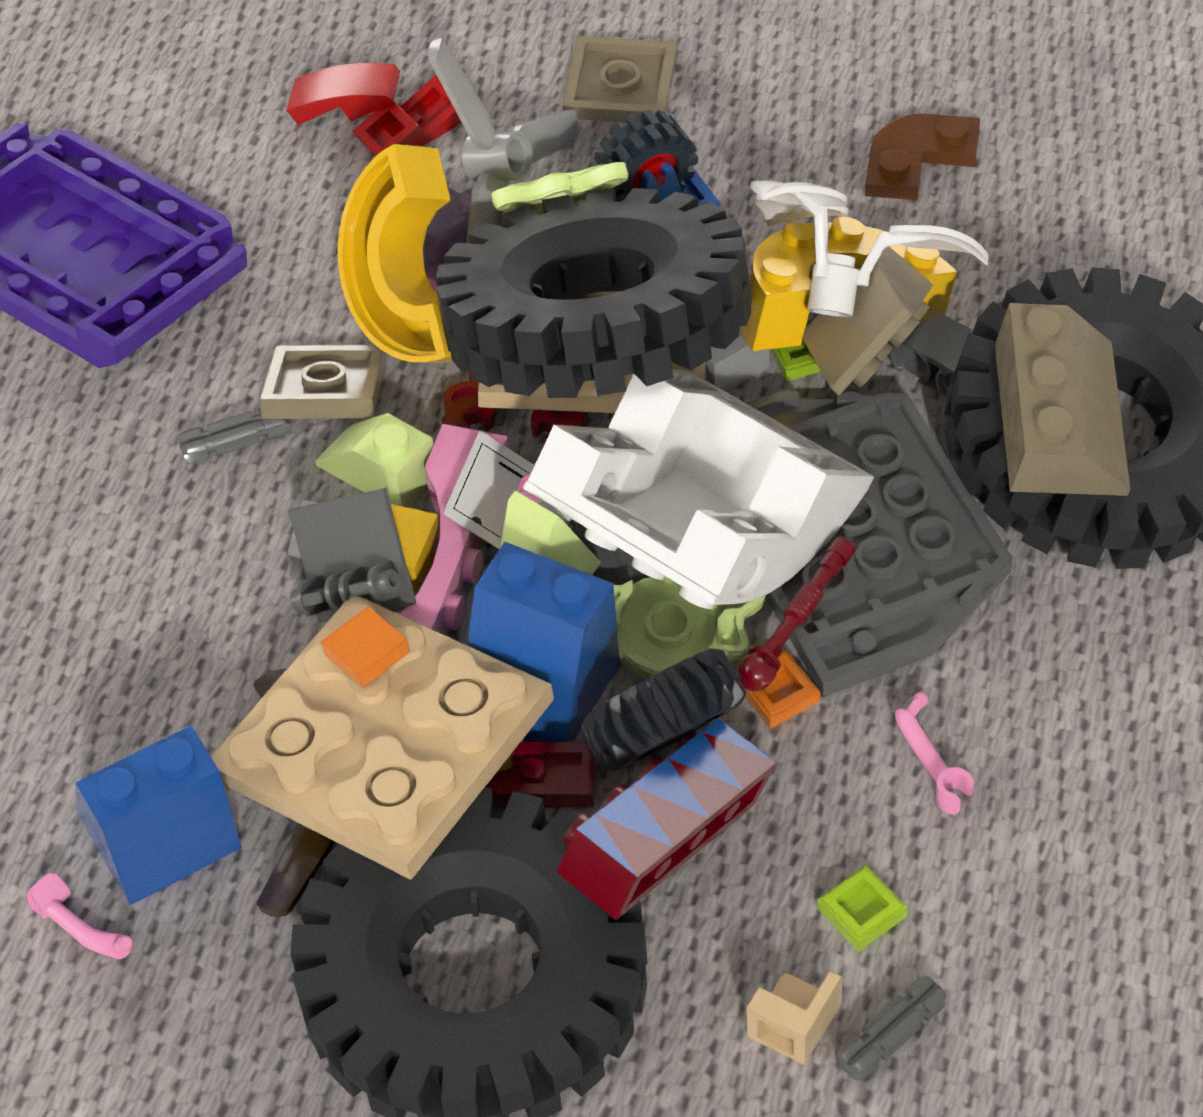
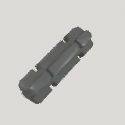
[178,407,289,464]
[836,976,946,1081]

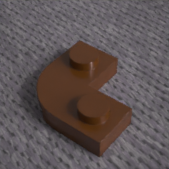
[865,114,980,201]

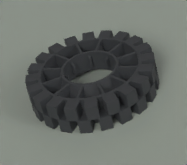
[435,188,752,398]
[944,267,1203,569]
[290,788,648,1117]

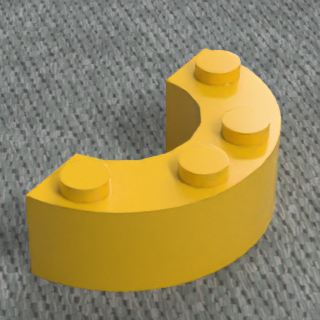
[338,144,454,363]
[740,217,957,352]

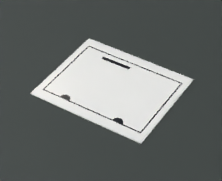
[443,430,572,549]

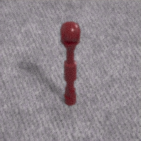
[736,537,856,692]

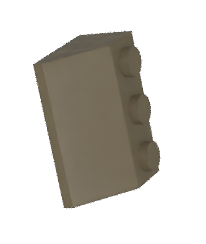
[995,303,1131,496]

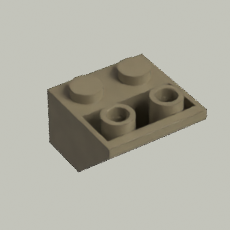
[802,246,933,395]

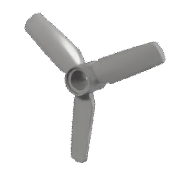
[428,38,578,243]

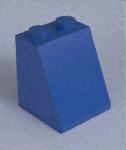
[467,542,620,742]
[75,725,242,905]

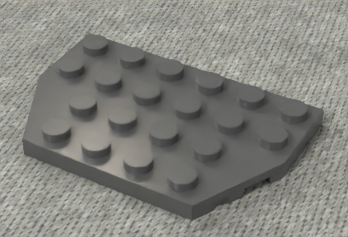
[746,391,1013,697]

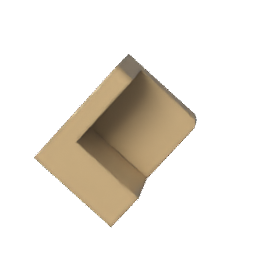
[746,971,843,1065]

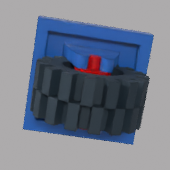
[585,110,720,207]

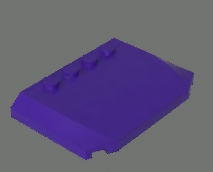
[0,123,247,368]

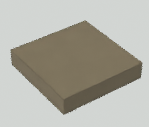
[562,36,678,123]
[260,345,386,419]

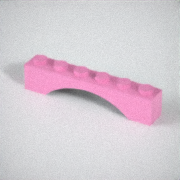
[400,424,509,636]

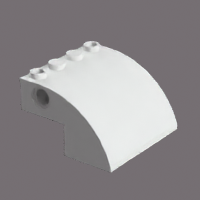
[523,370,874,609]

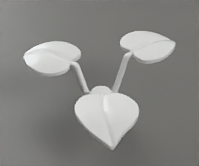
[750,181,989,317]

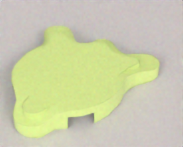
[491,162,628,215]
[614,576,766,680]

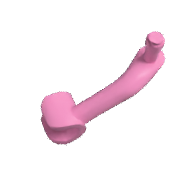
[895,692,974,814]
[26,873,133,959]

